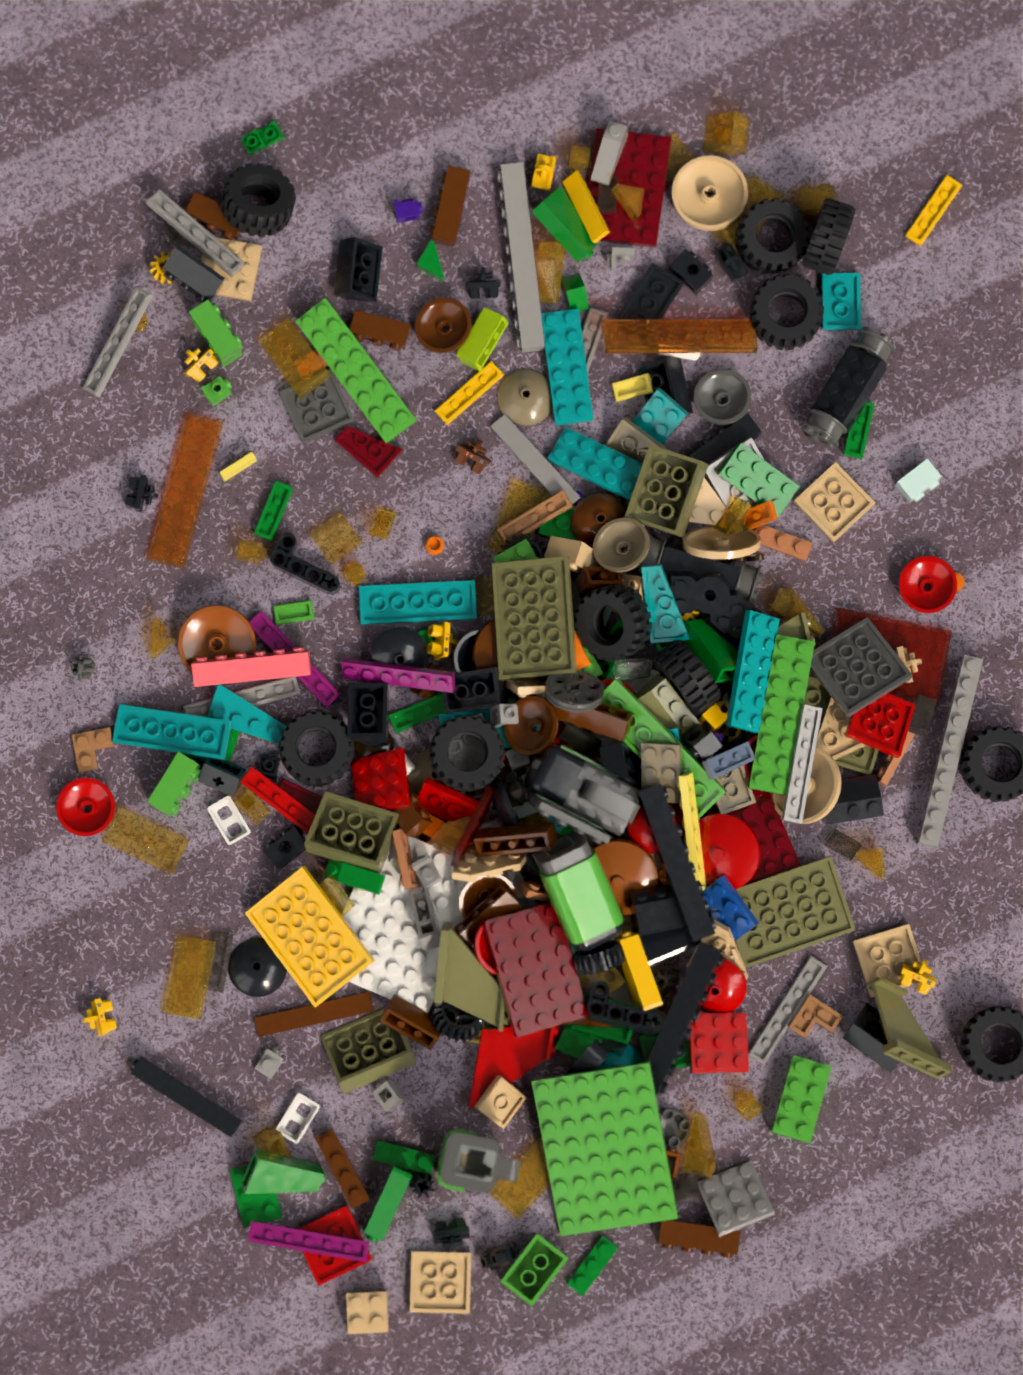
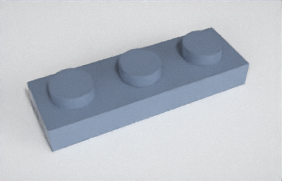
[702,742,754,780]

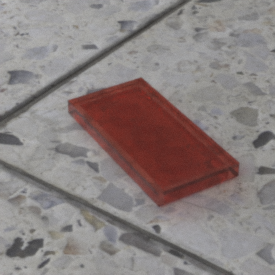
[451,786,494,867]

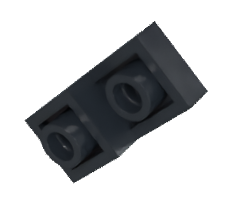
[254,755,280,796]

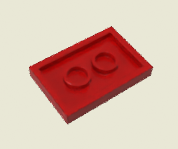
[418,777,480,831]

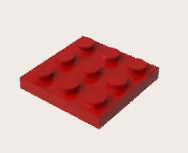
[845,693,916,758]
[351,748,410,811]
[689,1013,749,1074]
[298,1206,373,1286]

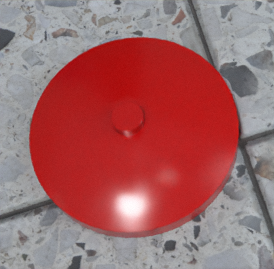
[683,813,761,890]

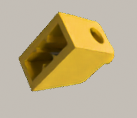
[698,697,729,733]

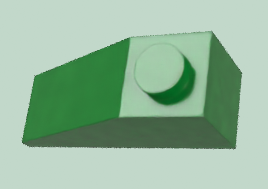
[323,859,386,895]

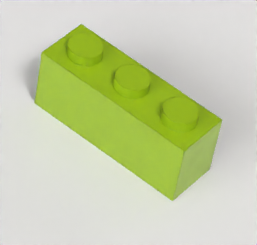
[456,307,509,372]

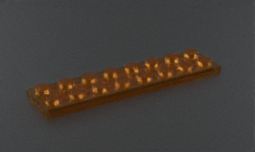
[601,319,758,353]
[147,413,224,570]

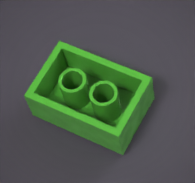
[189,300,243,367]
[147,752,202,818]
[500,1233,569,1306]

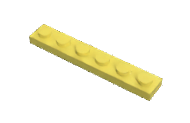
[677,772,706,890]

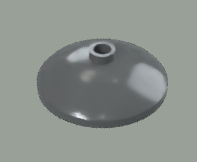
[694,369,751,425]

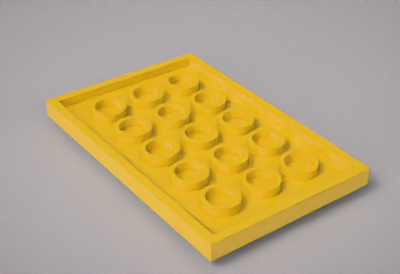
[245,866,375,1007]

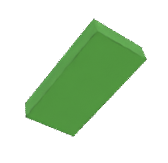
[273,600,314,625]

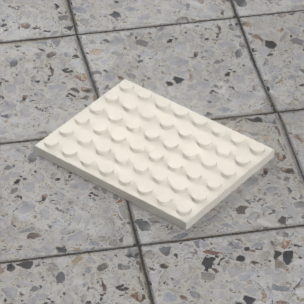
[342,835,467,1014]

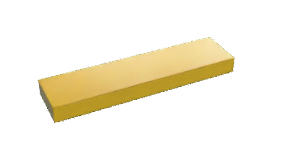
[563,171,610,243]
[905,175,962,247]
[434,361,504,425]

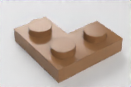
[72,727,114,773]
[788,995,843,1039]

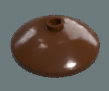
[415,297,472,353]
[572,493,627,548]
[505,696,559,755]
[458,875,517,918]

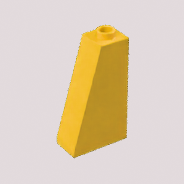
[614,930,663,1011]

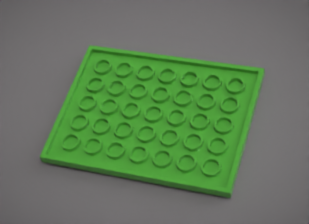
[532,1061,678,1236]

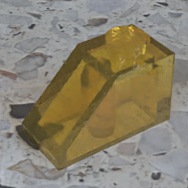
[431,816,472,858]
[253,1126,292,1158]

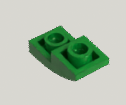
[241,120,285,155]

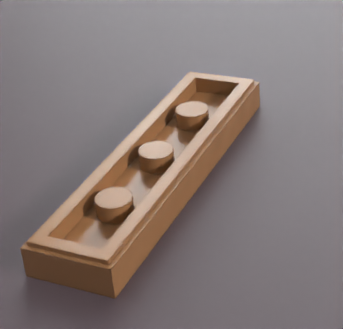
[497,490,573,546]

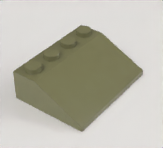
[624,444,709,538]
[634,674,701,744]
[304,791,399,874]
[320,1008,416,1094]

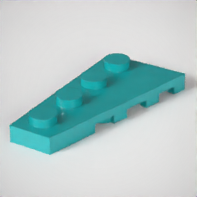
[641,564,690,643]
[207,684,286,744]

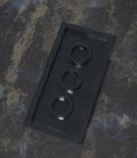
[612,262,685,346]

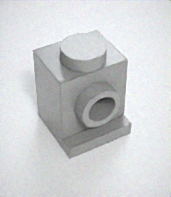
[372,1080,407,1112]

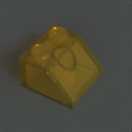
[703,111,750,156]

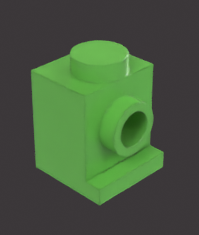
[201,376,232,407]

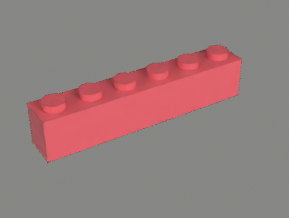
[191,647,312,687]

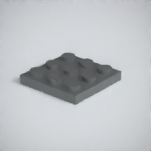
[279,369,355,444]

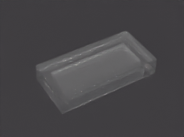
[612,658,653,680]

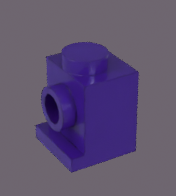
[394,199,423,223]

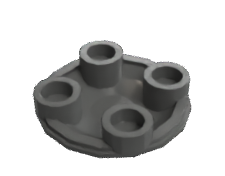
[659,1109,691,1148]

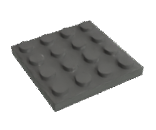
[810,617,912,718]
[525,790,611,844]

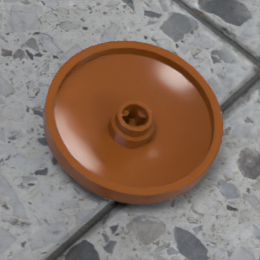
[178,605,256,673]
[593,839,658,915]

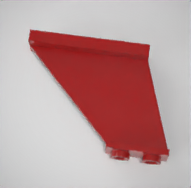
[468,1025,559,1109]

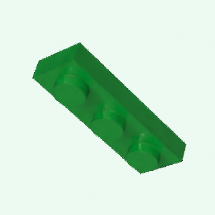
[843,402,875,460]
[254,481,294,542]
[389,694,446,734]
[373,1141,436,1175]
[567,1236,618,1296]

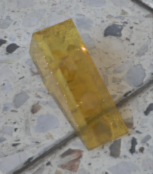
[537,242,566,304]
[770,587,825,637]
[682,1113,716,1178]

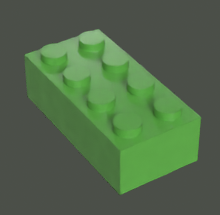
[770,1055,832,1144]

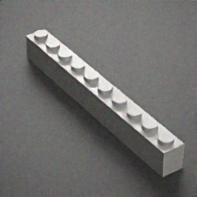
[497,162,545,353]
[917,654,983,849]

